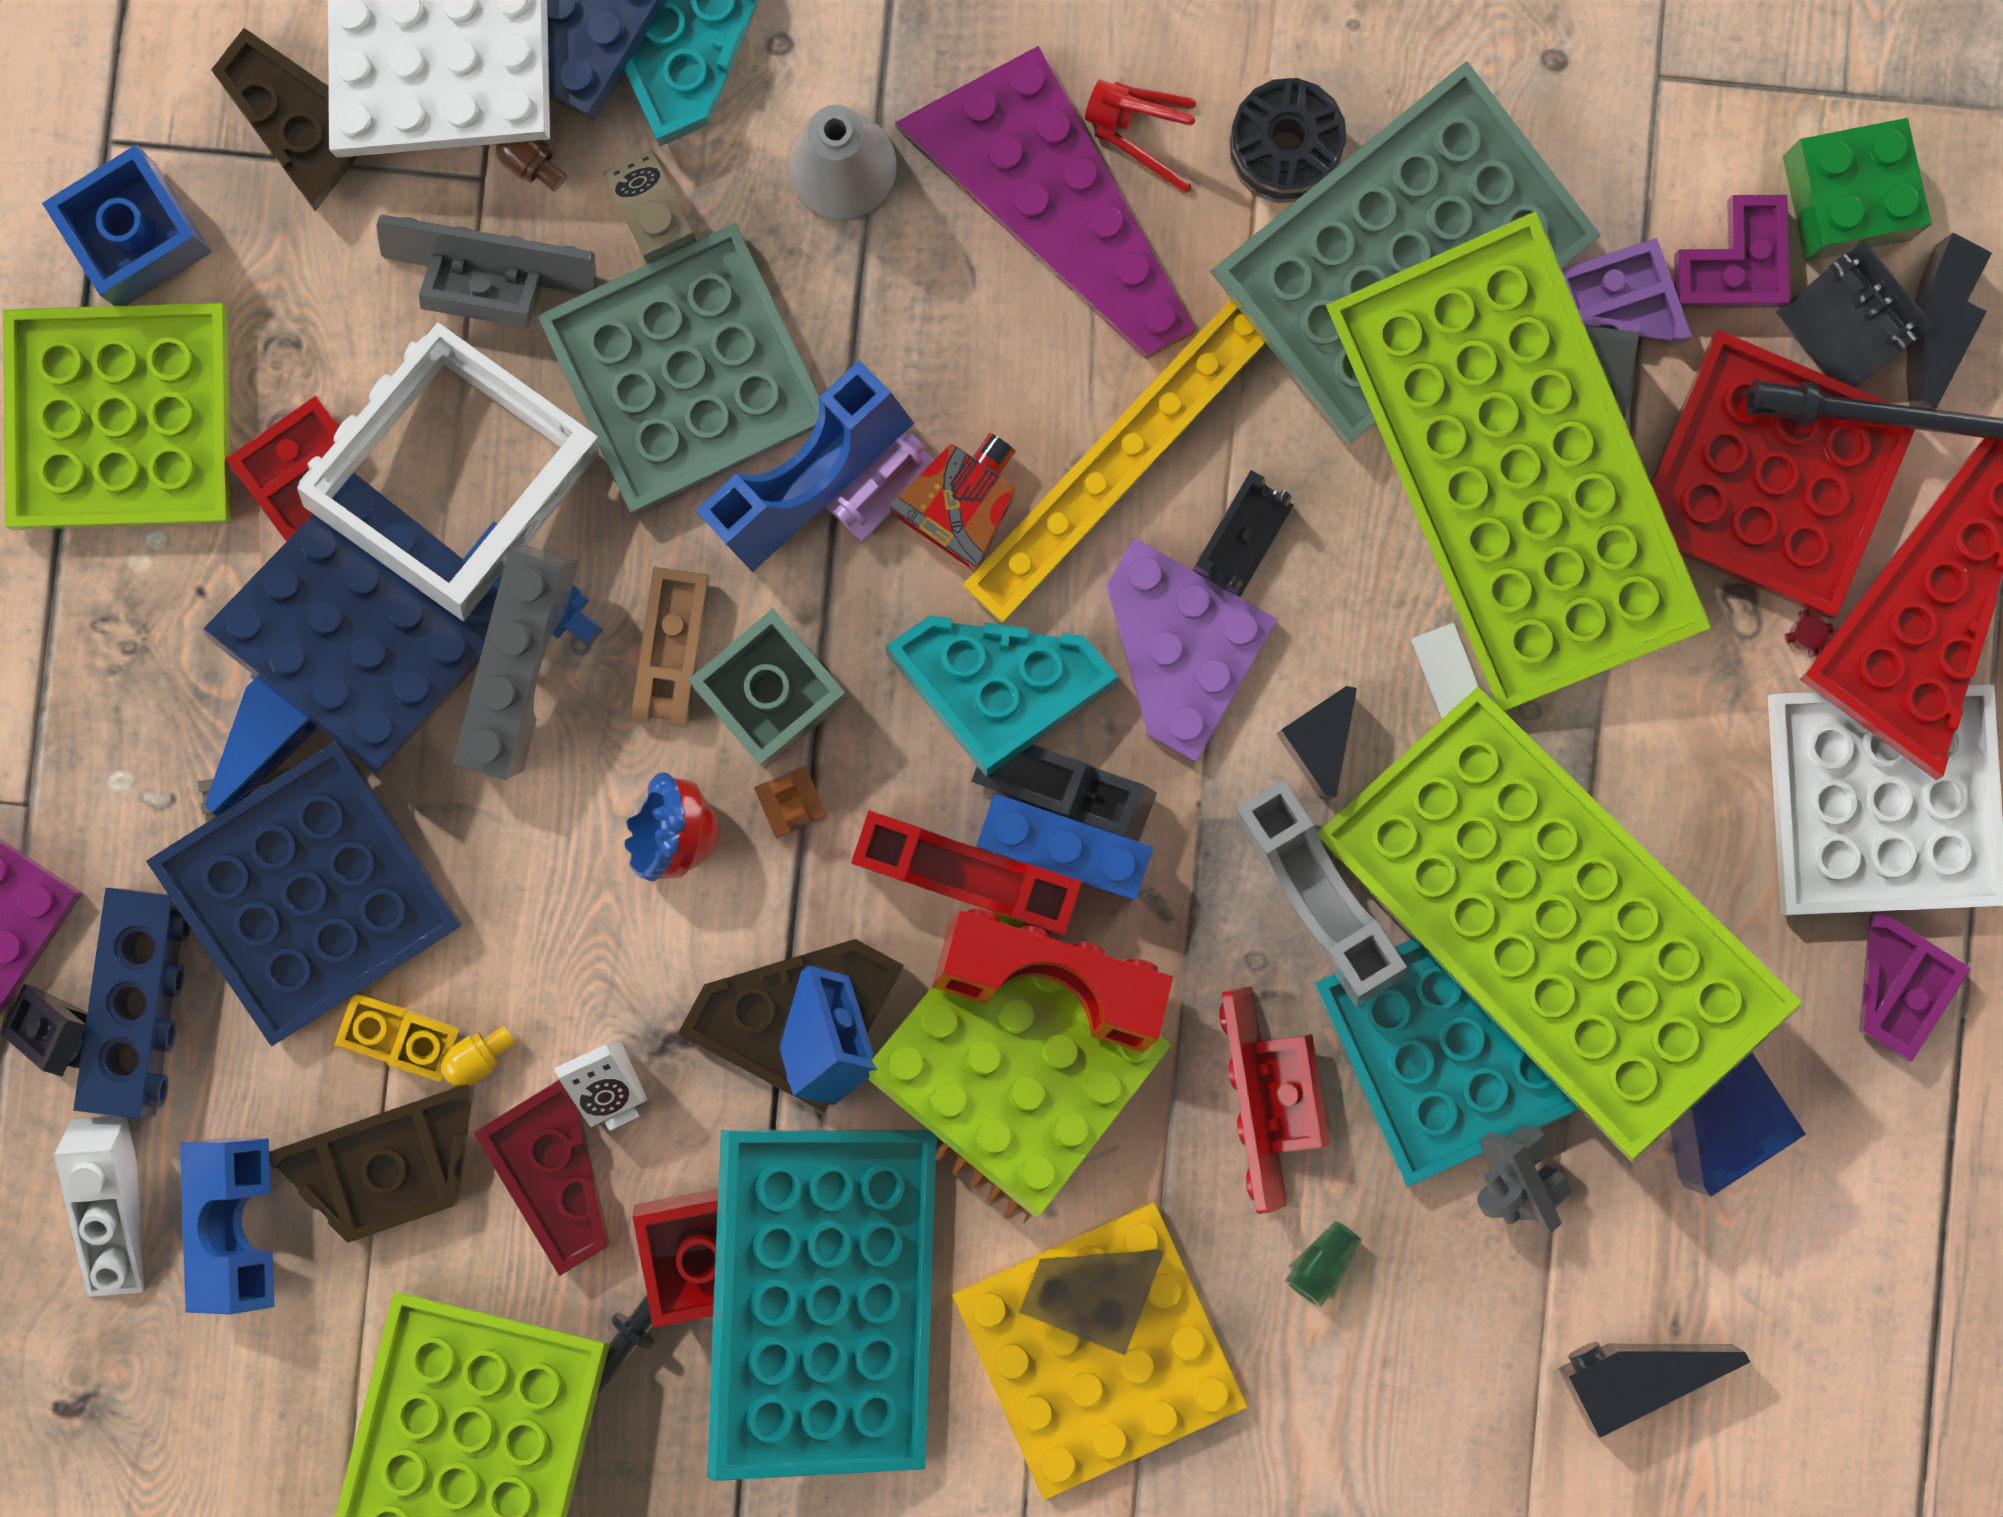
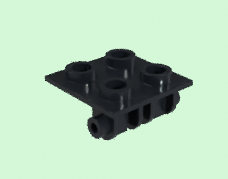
[1776,240,1935,388]

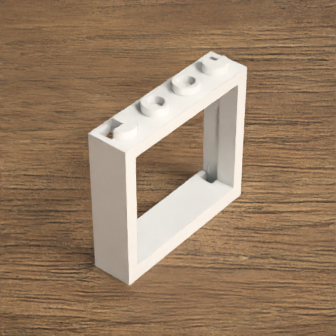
[297,322,599,622]

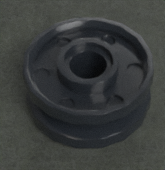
[1229,78,1346,203]

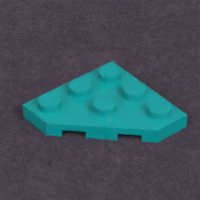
[624,0,759,147]
[886,615,1119,777]

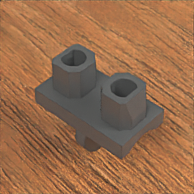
[1477,1124,1572,1234]

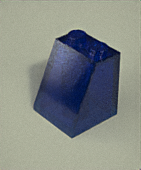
[1670,1052,1806,1197]

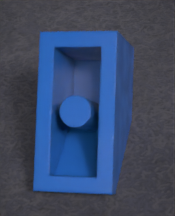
[779,966,878,1105]

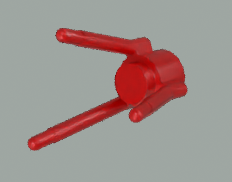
[1085,79,1196,193]

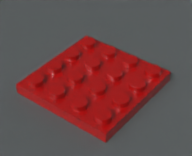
[1650,330,1915,619]

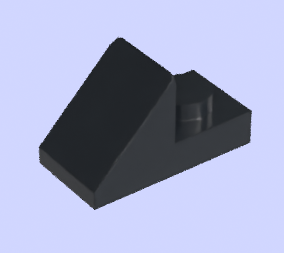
[0,984,87,1077]

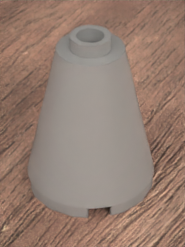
[788,105,897,221]

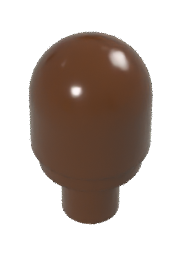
[496,140,567,192]

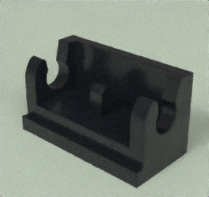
[1192,470,1294,597]

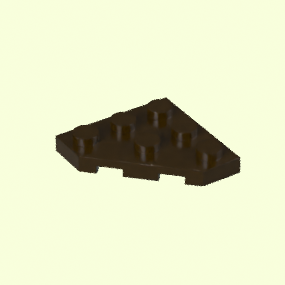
[678,939,904,1113]

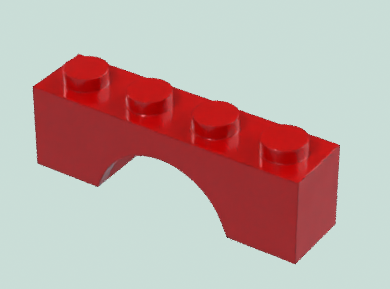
[851,810,1082,935]
[932,909,1174,1053]

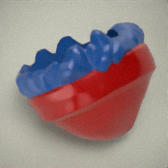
[624,772,721,882]

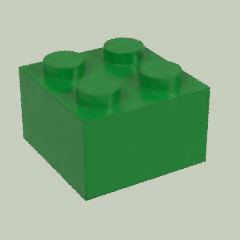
[1782,118,1932,261]

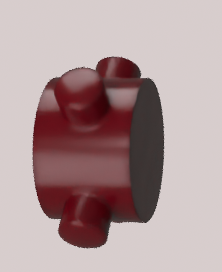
[1785,609,1834,657]

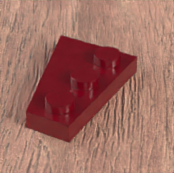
[473,1080,610,1276]

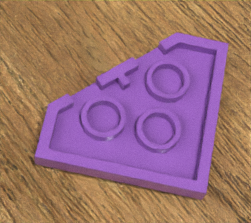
[1106,538,1277,763]

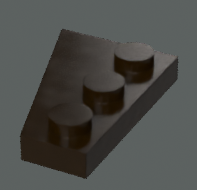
[211,28,358,212]

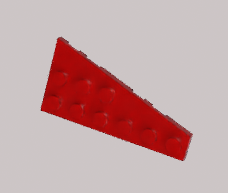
[1799,438,2003,781]

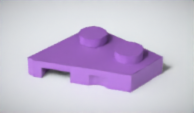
[1561,238,1692,343]

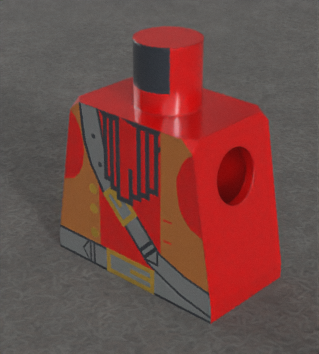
[889,433,1016,572]

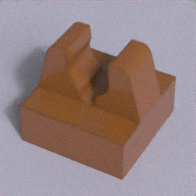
[754,766,827,839]

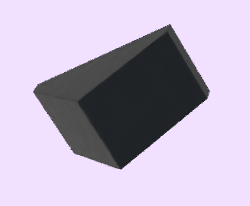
[1276,686,1357,800]

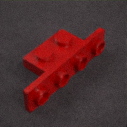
[1219,986,1330,1214]

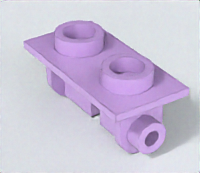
[825,432,934,542]

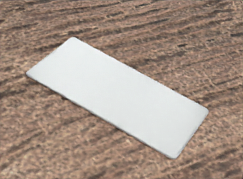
[1411,623,1479,718]

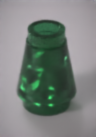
[1285,1220,1362,1308]

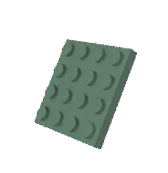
[538,223,819,515]

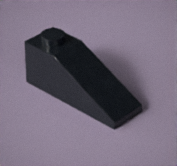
[1558,1342,1750,1438]

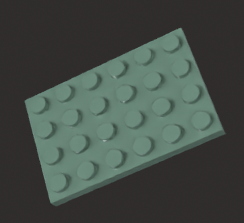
[1209,61,1601,444]

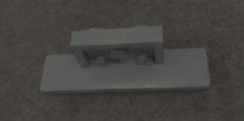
[376,215,597,328]

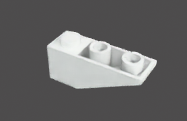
[54,1116,145,1297]

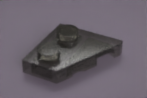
[1018,1249,1164,1356]

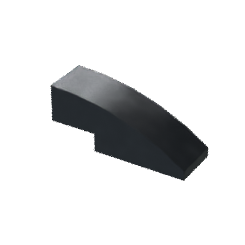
[1906,232,1992,409]
[971,744,1157,842]

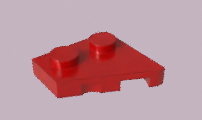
[225,395,340,542]

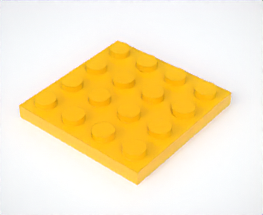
[952,1200,1248,1501]

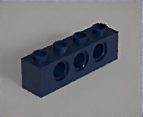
[73,887,191,1119]

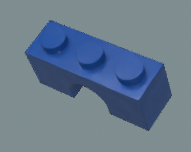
[976,793,1153,901]
[180,1138,275,1315]

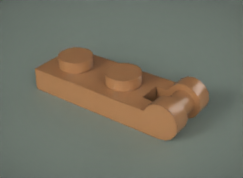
[632,567,710,728]

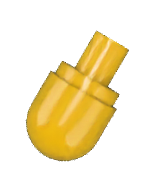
[441,1025,516,1087]

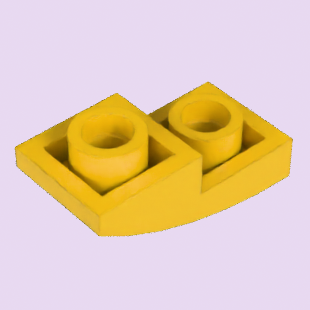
[334,992,459,1082]

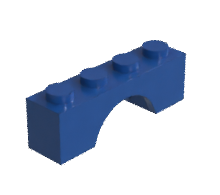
[695,360,915,572]

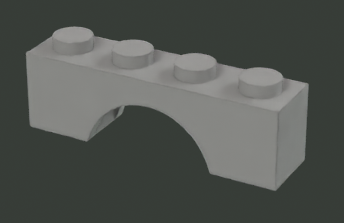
[1236,779,1407,1007]

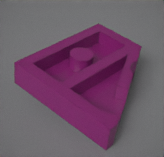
[1859,911,1971,1062]

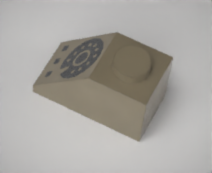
[603,149,696,264]

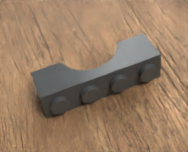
[452,545,579,780]

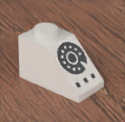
[554,1040,648,1131]

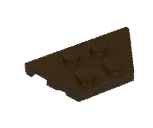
[269,1084,474,1243]

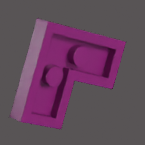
[1674,194,1790,308]

